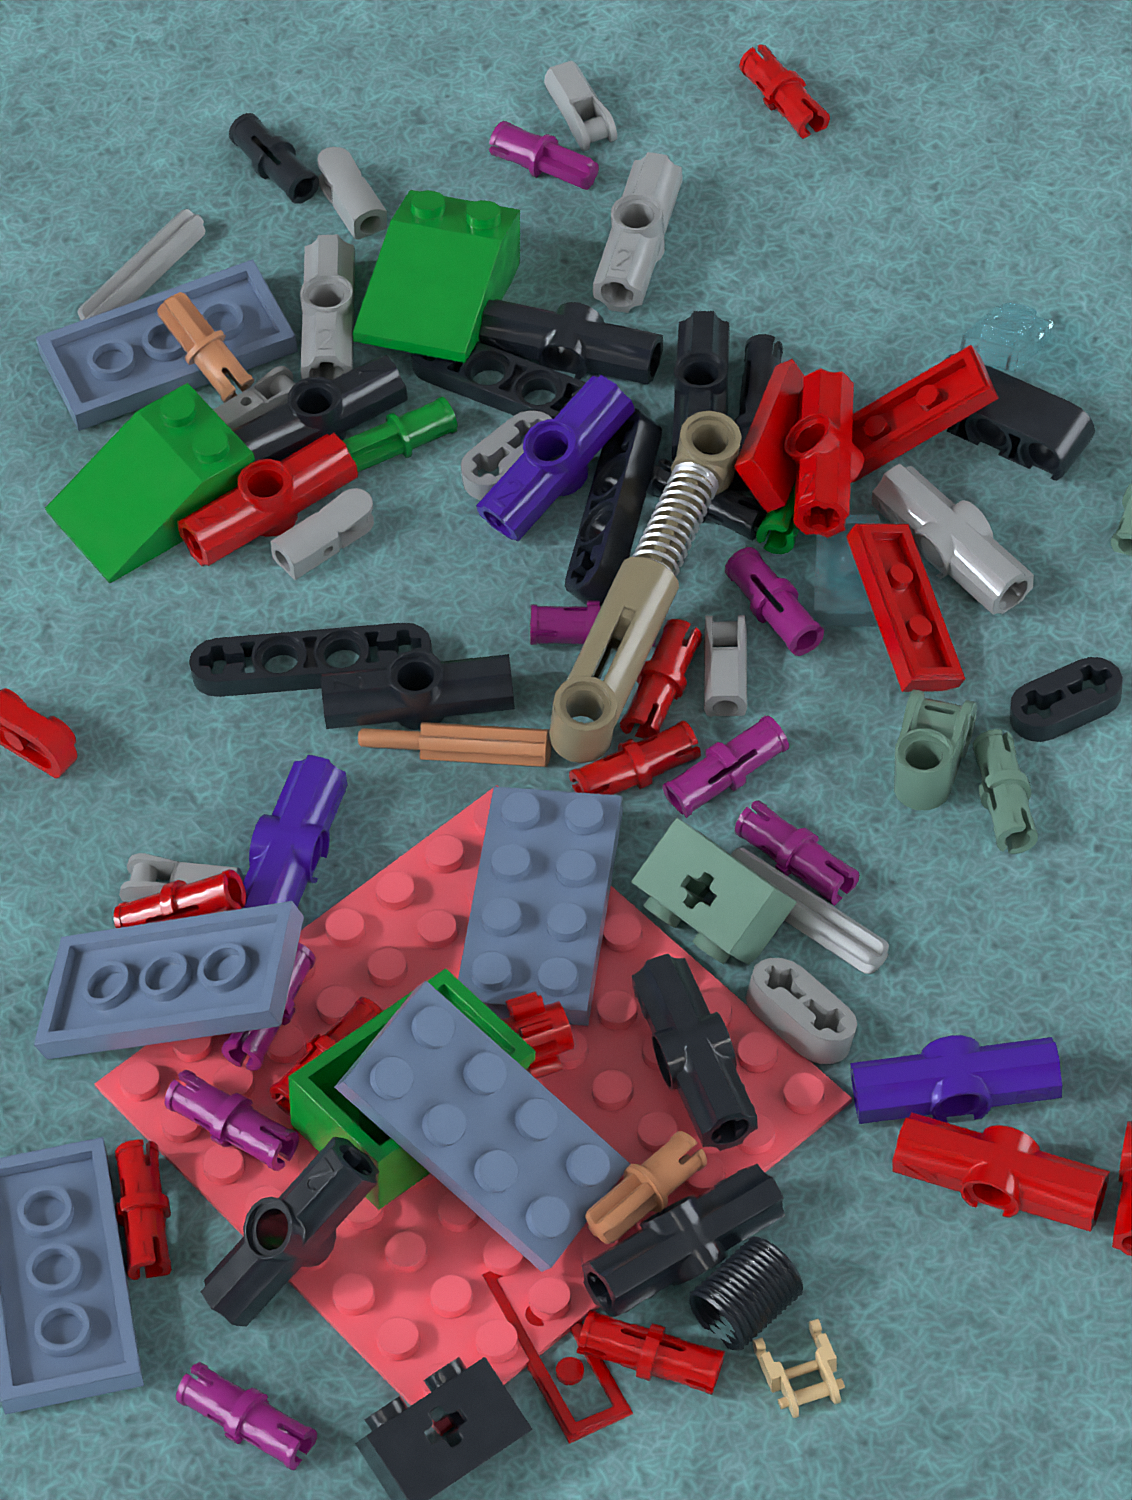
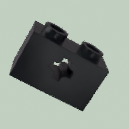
[355,1357,533,1500]

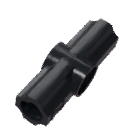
[479,299,663,385]
[671,311,730,462]
[232,355,408,461]
[321,650,515,730]
[632,954,758,1151]
[201,1137,380,1327]
[581,1164,785,1317]

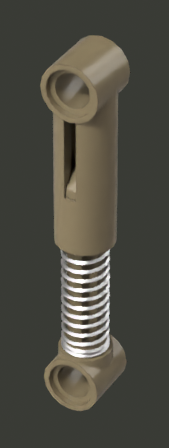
[549,411,741,763]

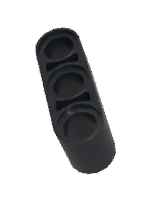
[944,354,1095,481]

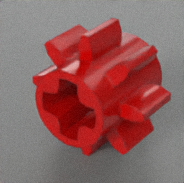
[501,991,574,1079]

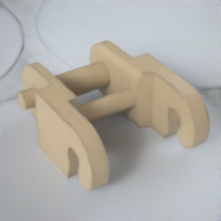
[753,1319,845,1418]

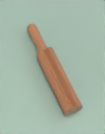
[358,722,552,767]

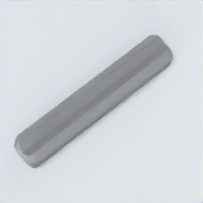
[77,209,206,321]
[731,848,889,974]

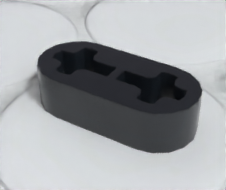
[1010,657,1123,742]

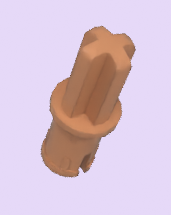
[157,292,255,403]
[585,1131,707,1244]

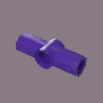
[476,375,635,541]
[242,755,348,909]
[850,1035,1063,1124]

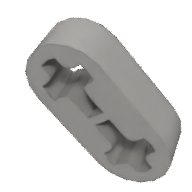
[461,411,552,500]
[745,958,857,1064]

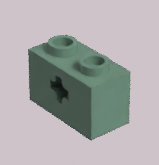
[631,817,797,965]

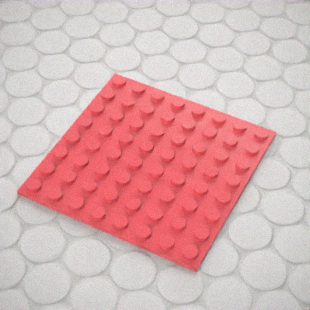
[94,785,852,1436]

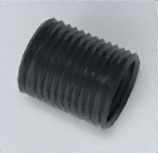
[689,1237,803,1351]

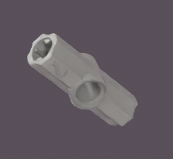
[592,152,683,313]
[300,234,356,380]
[872,463,1034,615]

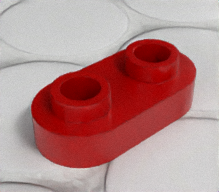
[0,688,78,779]

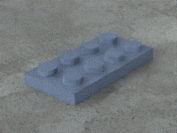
[36,259,298,431]
[458,786,623,1026]
[34,901,304,1059]
[334,981,631,1272]
[0,1137,144,1415]

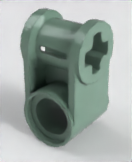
[894,689,977,810]

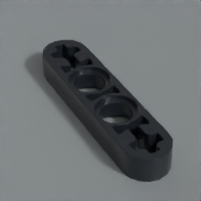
[410,342,586,419]
[564,408,662,606]
[189,622,433,697]

